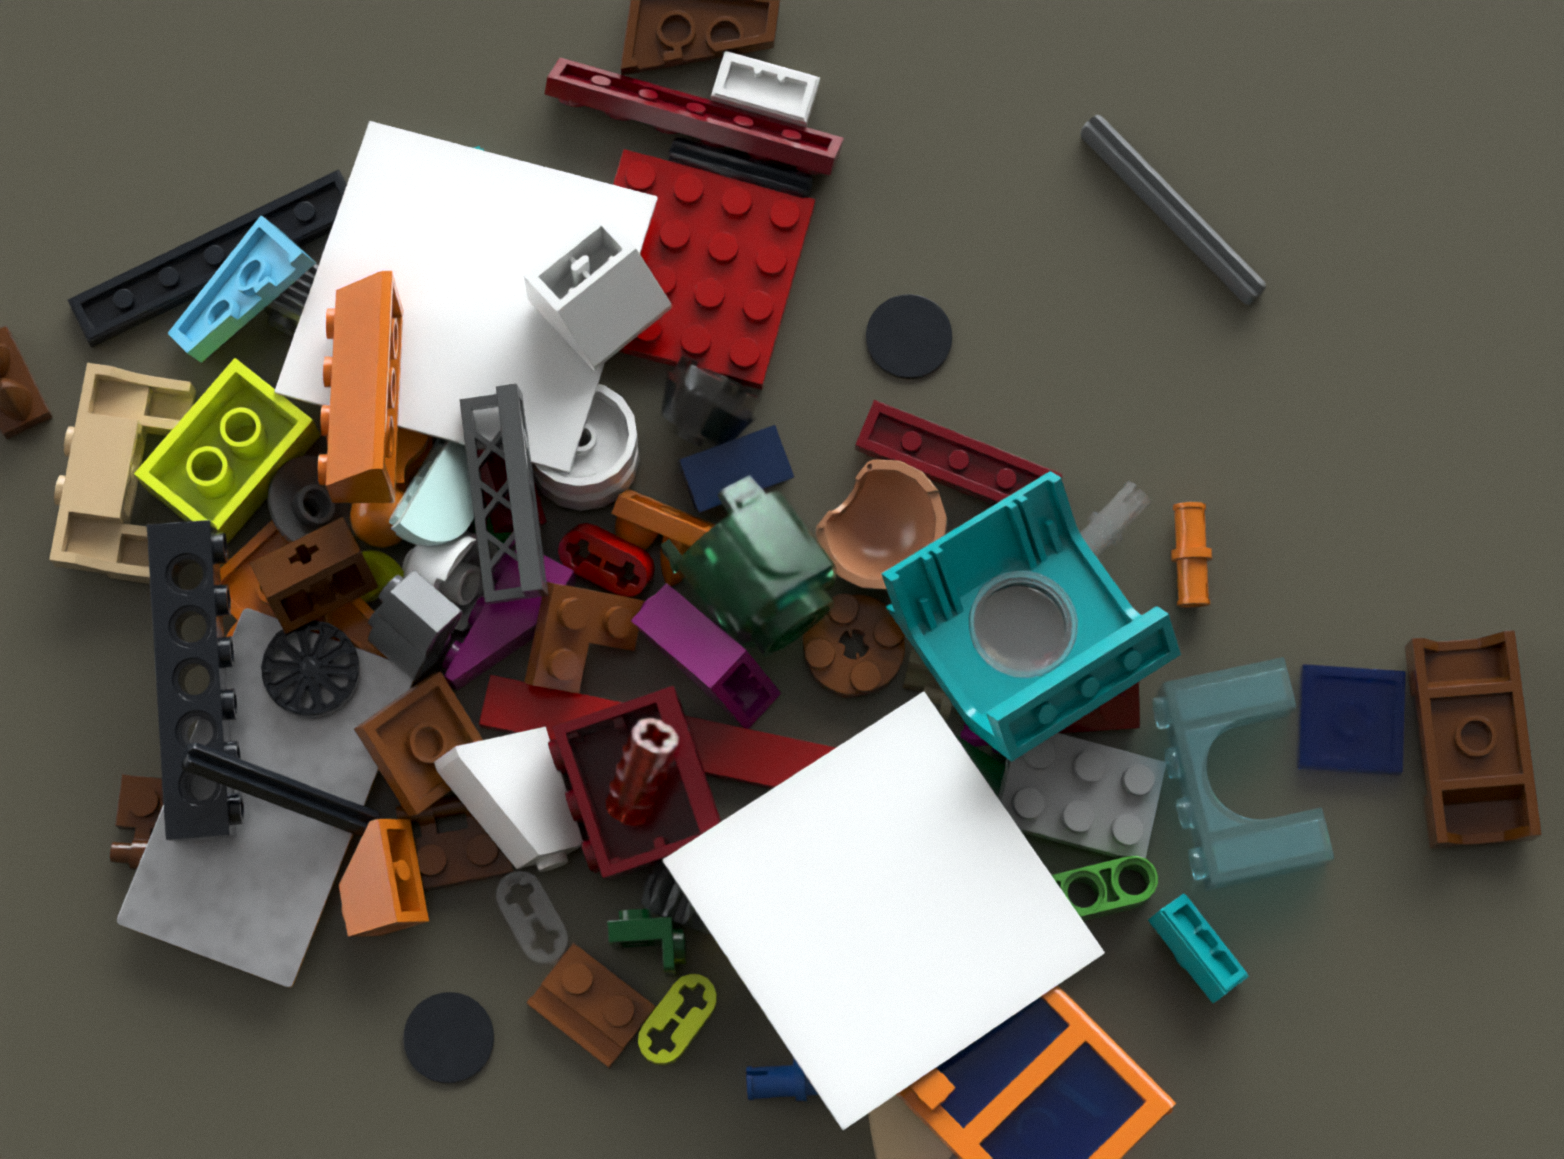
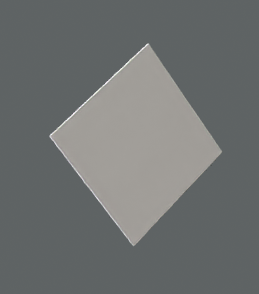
[274,121,658,473]
[662,692,1105,1131]

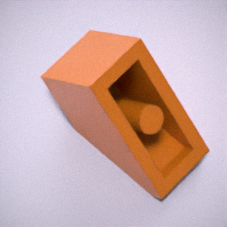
[339,819,429,937]

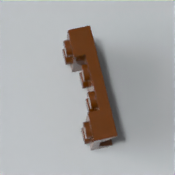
[1405,630,1542,849]

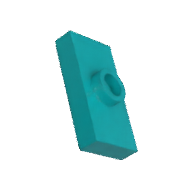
[1148,893,1249,1004]

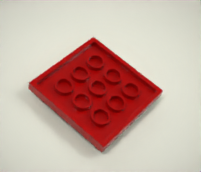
[613,149,815,390]

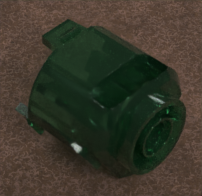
[661,476,837,657]

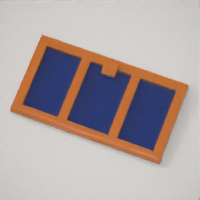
[896,985,1177,1159]

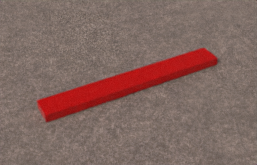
[479,674,837,789]

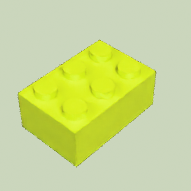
[134,358,321,544]

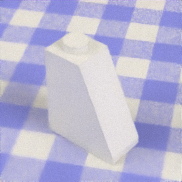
[434,727,583,872]

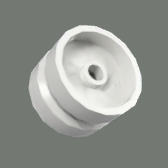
[532,384,639,511]

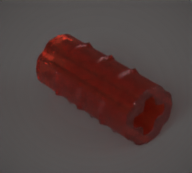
[606,718,678,826]

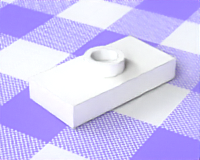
[711,51,820,127]

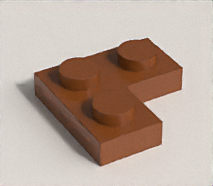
[524,582,645,693]

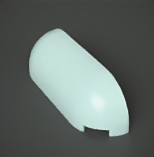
[389,438,474,546]

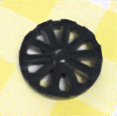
[261,620,360,718]

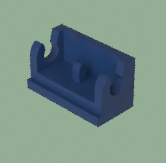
[677,425,794,513]

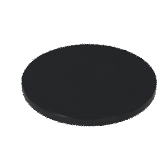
[866,294,952,379]
[403,992,494,1083]

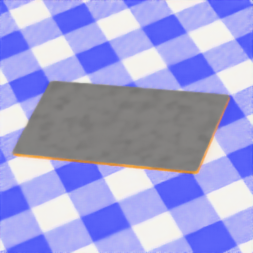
[117,608,414,988]

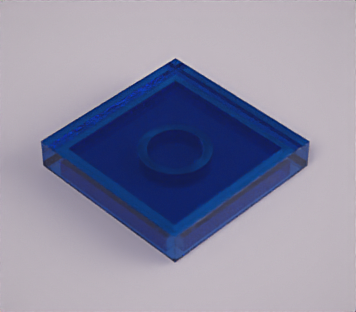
[1297,664,1406,775]

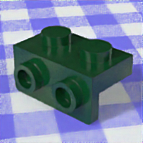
[607,909,686,977]

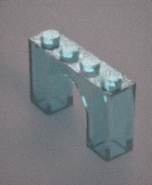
[1152,657,1334,891]

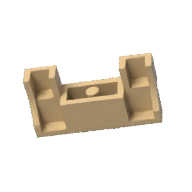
[49,363,196,584]

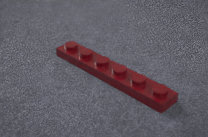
[544,58,844,175]

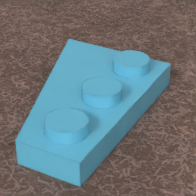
[168,216,316,363]

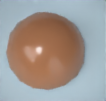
[816,459,947,590]

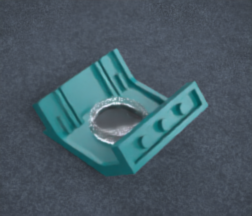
[881,471,1181,762]

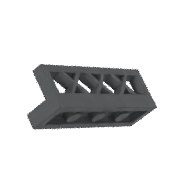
[459,383,549,604]

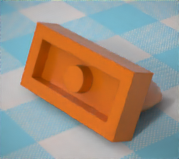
[611,489,721,586]

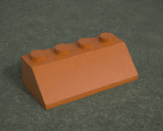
[318,271,404,503]

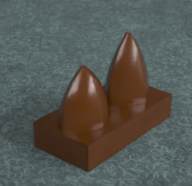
[0,326,53,439]

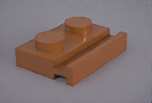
[526,943,656,1069]

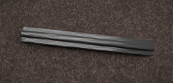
[1080,115,1266,305]

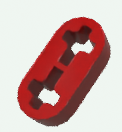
[558,523,655,597]

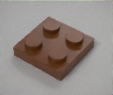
[354,671,483,816]

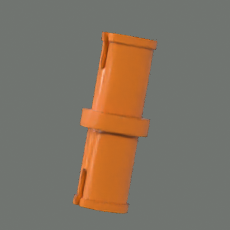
[1171,502,1212,608]

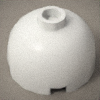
[402,531,498,633]

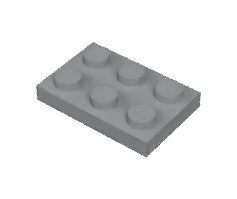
[998,733,1167,859]

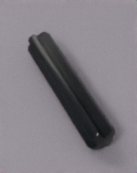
[668,137,813,198]

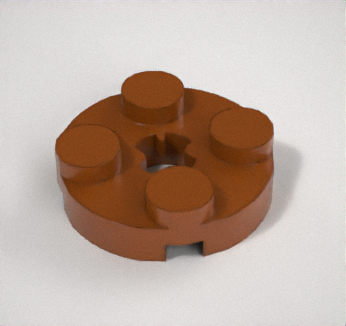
[803,593,905,698]

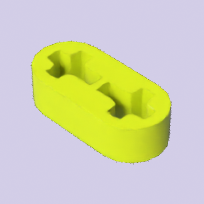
[638,974,717,1065]

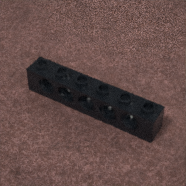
[147,520,244,841]

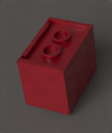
[548,686,721,881]

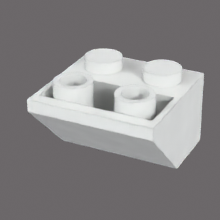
[523,212,672,371]

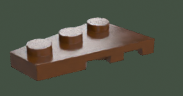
[620,0,780,75]

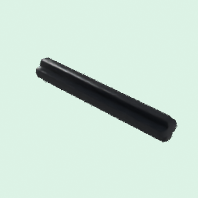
[181,742,381,837]

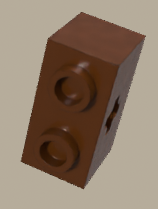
[250,517,379,634]

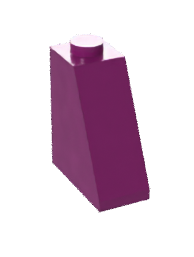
[631,583,781,729]

